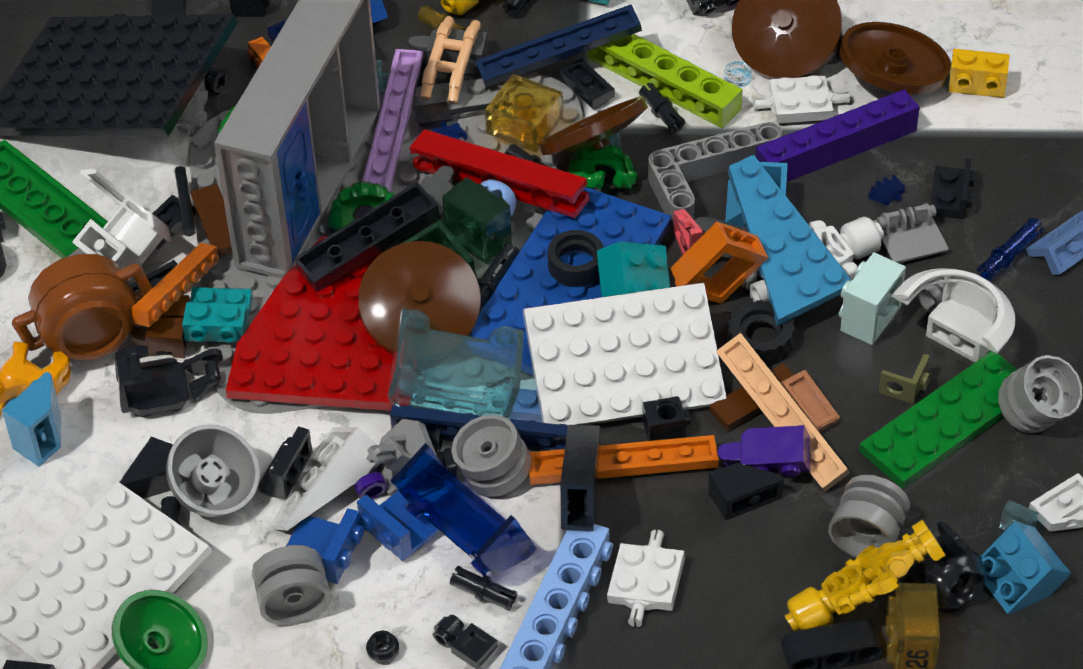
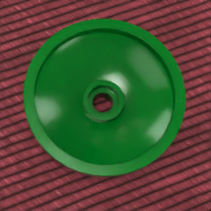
[111,590,208,669]

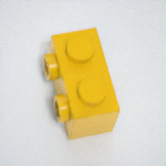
[948,48,1010,98]

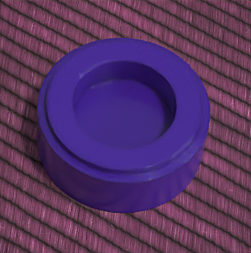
[354,472,388,500]

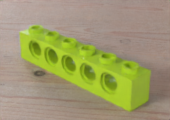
[587,34,743,128]

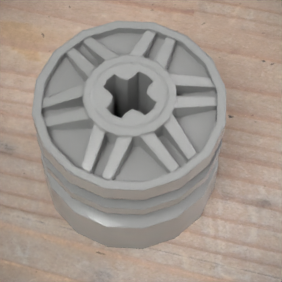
[998,355,1083,433]
[828,475,911,557]

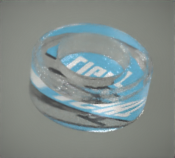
[724,61,752,88]

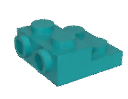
[182,287,253,343]

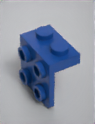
[357,487,447,561]
[286,508,364,584]

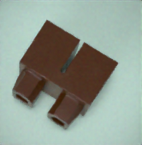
[130,295,190,358]

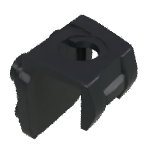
[115,345,189,417]

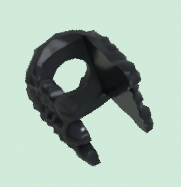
[907,521,985,610]

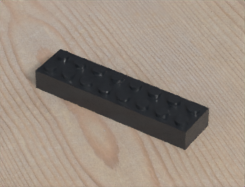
[294,182,440,293]

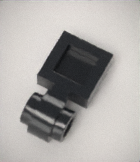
[432,614,498,669]

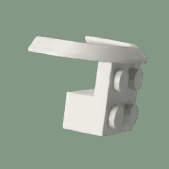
[73,168,171,281]
[892,268,1015,362]

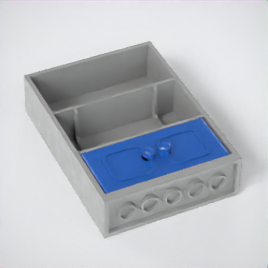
[214,0,381,279]

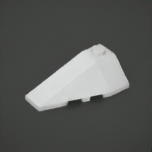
[271,427,379,531]

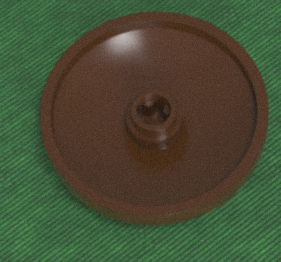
[732,0,843,79]
[839,22,951,95]
[538,96,648,155]
[359,241,481,360]

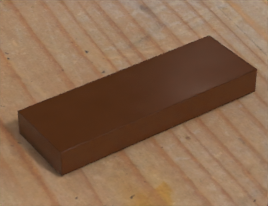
[189,184,232,257]
[709,363,794,431]

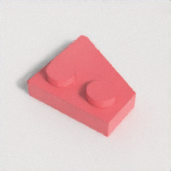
[673,209,703,255]

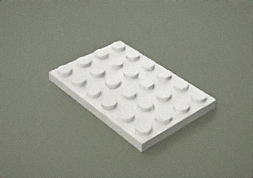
[523,283,726,425]
[0,481,212,669]

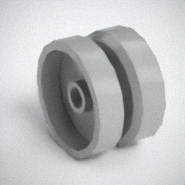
[451,414,532,497]
[252,545,331,626]

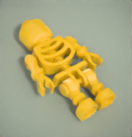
[785,520,945,631]

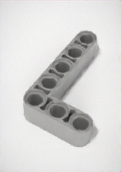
[648,122,782,226]

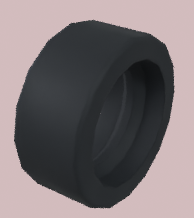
[547,230,604,287]

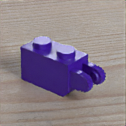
[717,425,810,477]

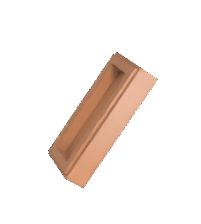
[780,370,840,432]

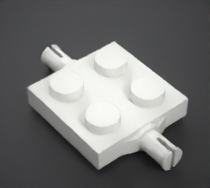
[753,75,850,123]
[607,530,685,627]

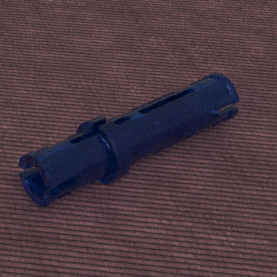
[977,217,1044,281]

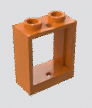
[670,221,768,304]

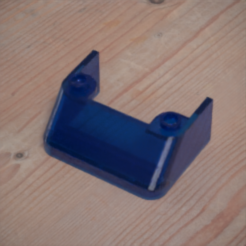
[390,443,537,576]

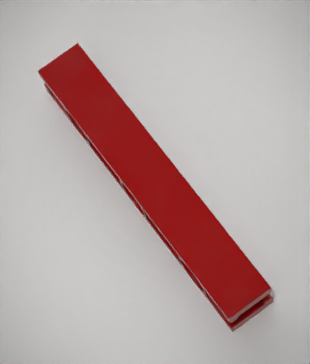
[409,129,590,218]

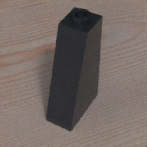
[560,425,600,531]

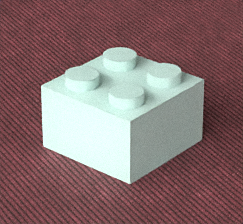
[839,252,906,345]

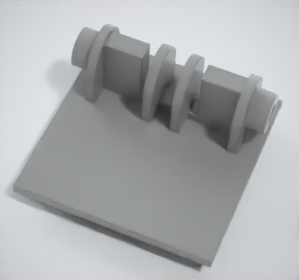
[873,203,949,263]

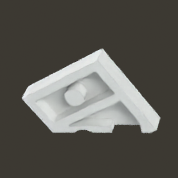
[1028,473,1083,532]

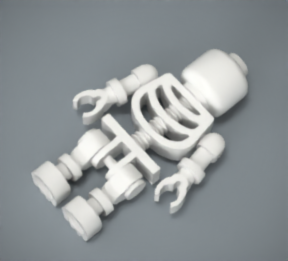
[742,216,884,302]

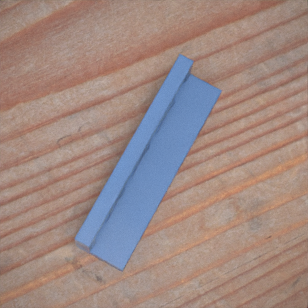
[1026,210,1083,275]

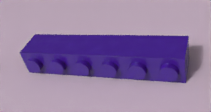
[756,89,920,182]

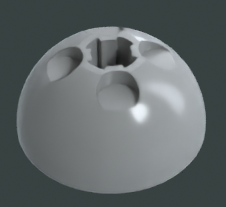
[166,424,260,517]

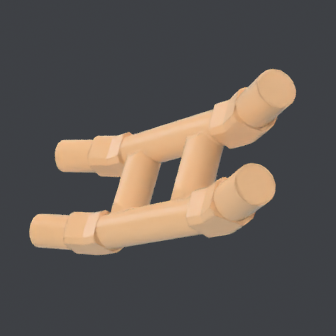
[420,16,481,103]

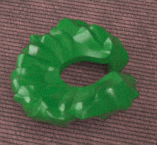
[568,144,638,189]
[327,181,395,232]

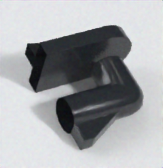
[181,349,223,401]

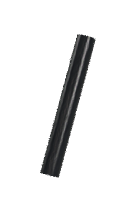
[174,166,196,237]

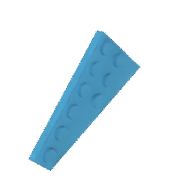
[728,155,852,326]

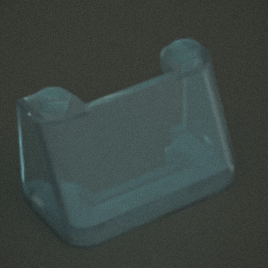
[388,308,524,418]

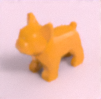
[0,341,71,416]

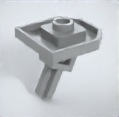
[367,419,438,496]

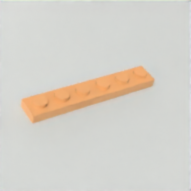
[716,333,850,492]

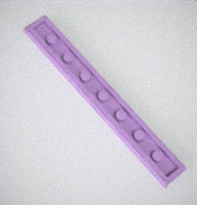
[355,49,424,217]

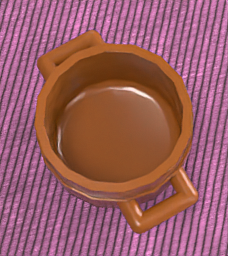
[12,254,153,361]

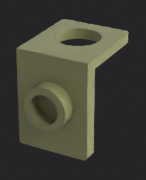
[879,354,931,404]

